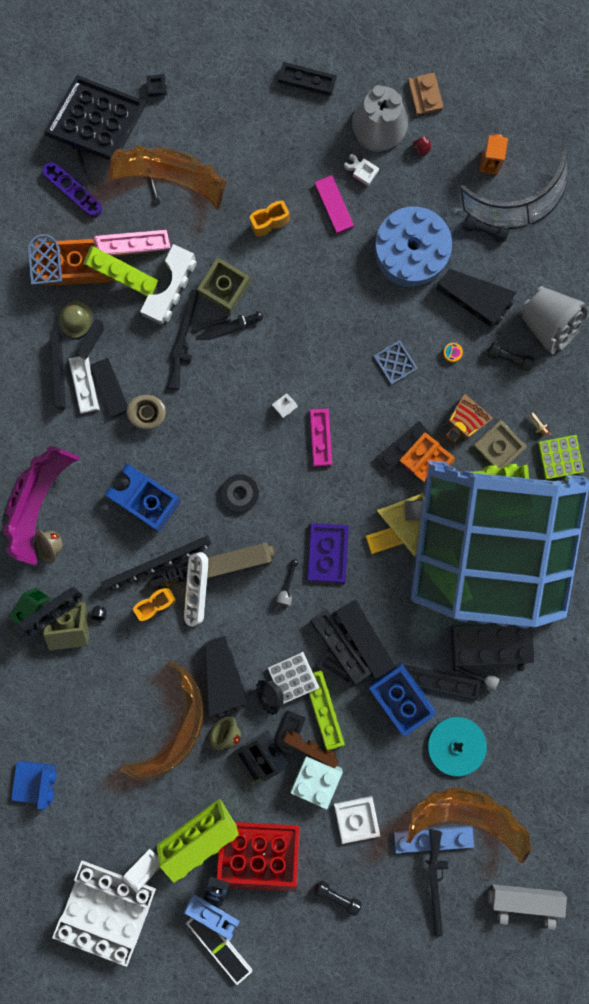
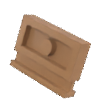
[408,72,443,116]

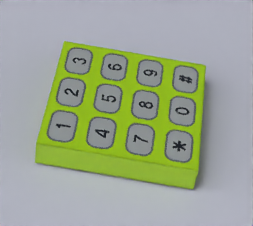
[538,435,584,480]

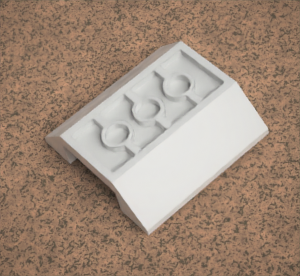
[53,861,156,967]

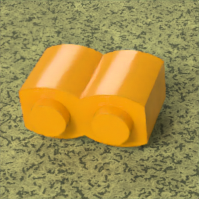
[249,201,290,237]
[133,588,176,621]

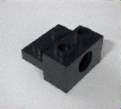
[233,730,289,785]

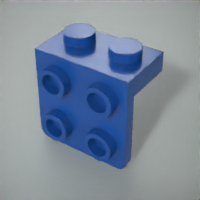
[12,761,57,809]

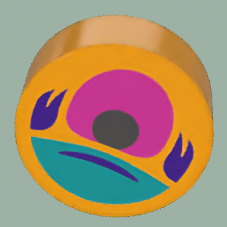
[443,343,463,363]

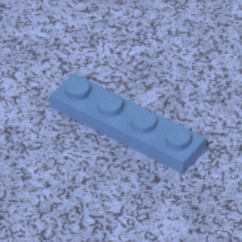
[394,826,474,853]

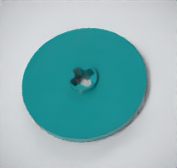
[428,717,487,776]

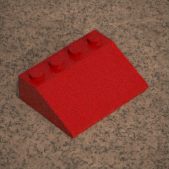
[217,822,299,892]

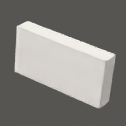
[122,849,160,892]

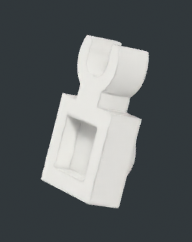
[344,154,379,186]

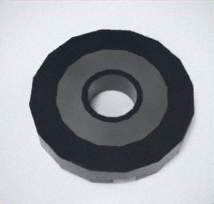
[221,474,259,512]

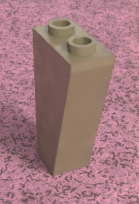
[207,542,275,578]

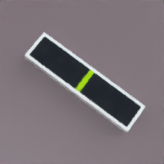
[186,918,252,985]

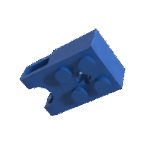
[105,464,181,533]

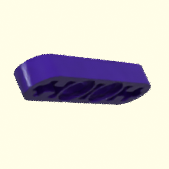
[43,162,102,217]

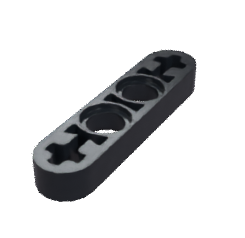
[14,587,82,641]

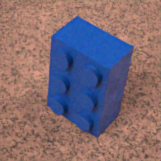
[369,662,436,737]

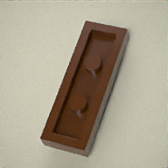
[282,730,339,768]

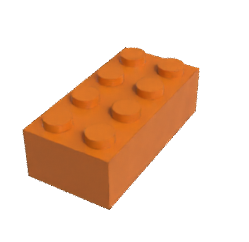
[36,239,117,286]

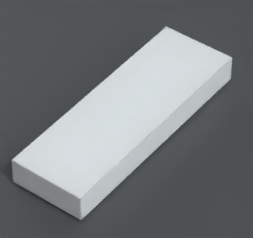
[69,356,100,414]

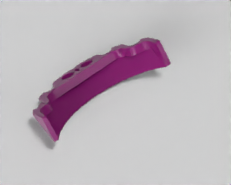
[4,446,79,565]

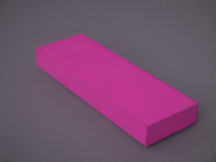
[315,175,354,235]
[310,409,332,467]

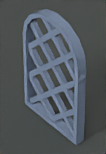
[28,234,63,285]

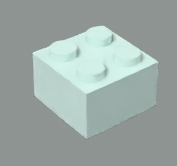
[291,753,343,809]

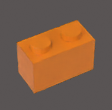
[479,134,508,175]

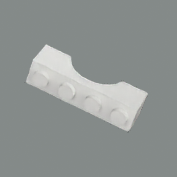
[140,244,197,325]

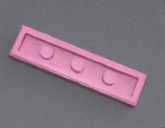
[93,230,170,256]

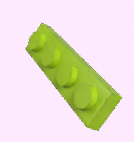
[83,246,158,297]

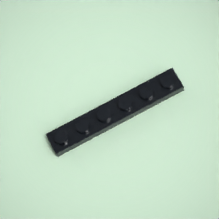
[101,535,212,591]

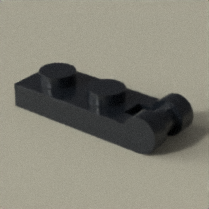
[203,877,229,906]

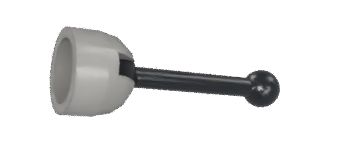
[276,559,298,606]
[453,665,499,693]

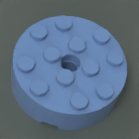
[374,207,452,287]

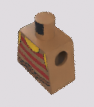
[446,394,493,442]

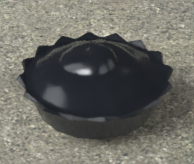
[256,679,284,715]

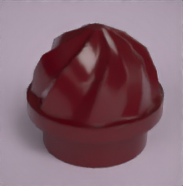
[412,136,431,155]

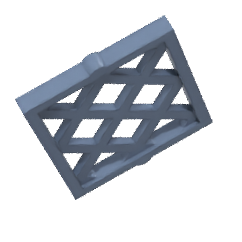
[373,340,418,385]

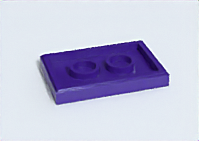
[307,523,349,583]

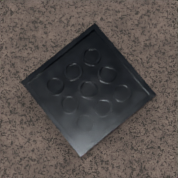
[45,75,145,163]

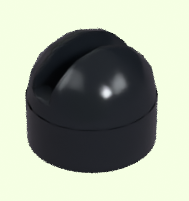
[90,605,107,621]

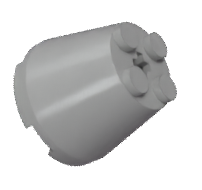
[352,85,408,152]
[522,286,589,354]

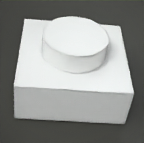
[272,393,298,418]

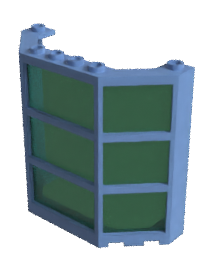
[410,460,589,629]

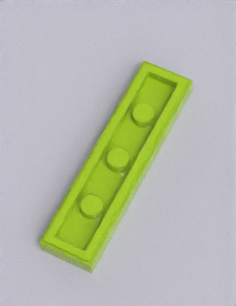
[309,670,345,750]

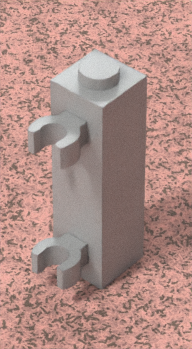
[488,884,567,930]

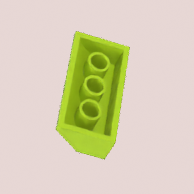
[157,798,239,883]

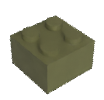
[197,257,251,314]

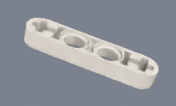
[184,552,208,627]

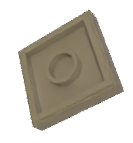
[473,420,527,468]

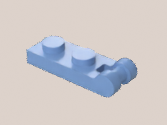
[183,894,240,941]

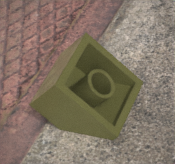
[44,602,89,651]

